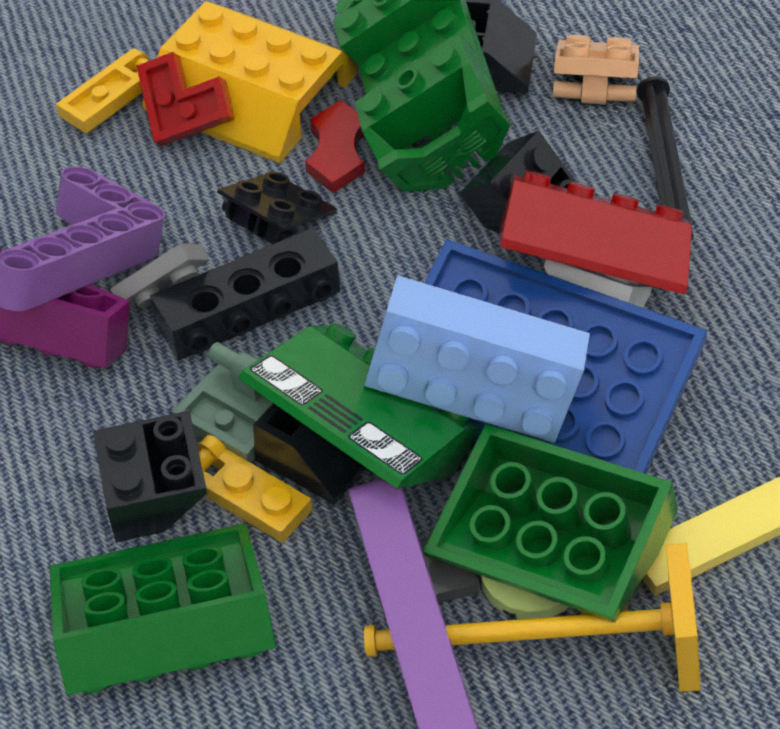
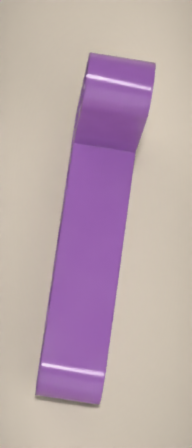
[0,166,165,311]

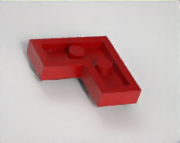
[136,52,235,146]

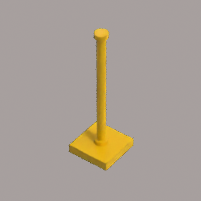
[364,543,701,692]

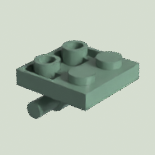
[172,342,272,463]

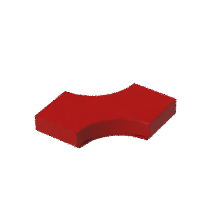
[305,100,365,193]

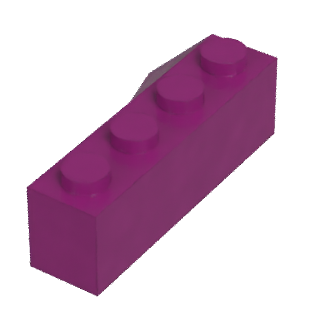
[0,246,130,368]

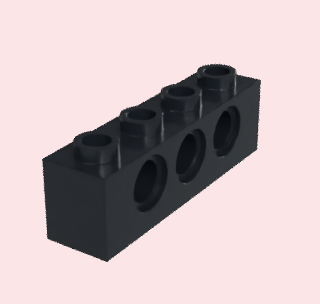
[150,228,340,361]

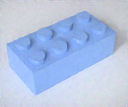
[364,275,590,443]

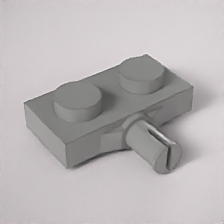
[110,243,210,308]

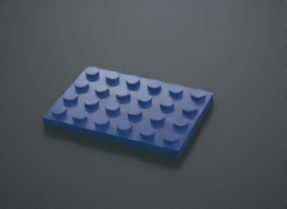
[424,239,707,474]

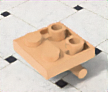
[553,35,639,105]

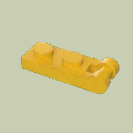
[56,49,149,134]
[197,435,313,543]

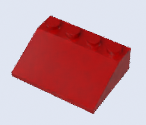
[500,171,692,295]

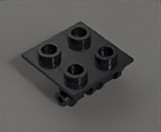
[217,171,337,244]

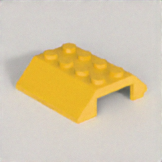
[142,1,357,163]

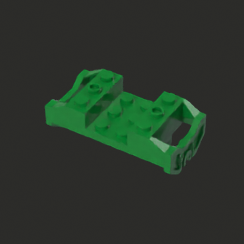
[333,0,510,192]

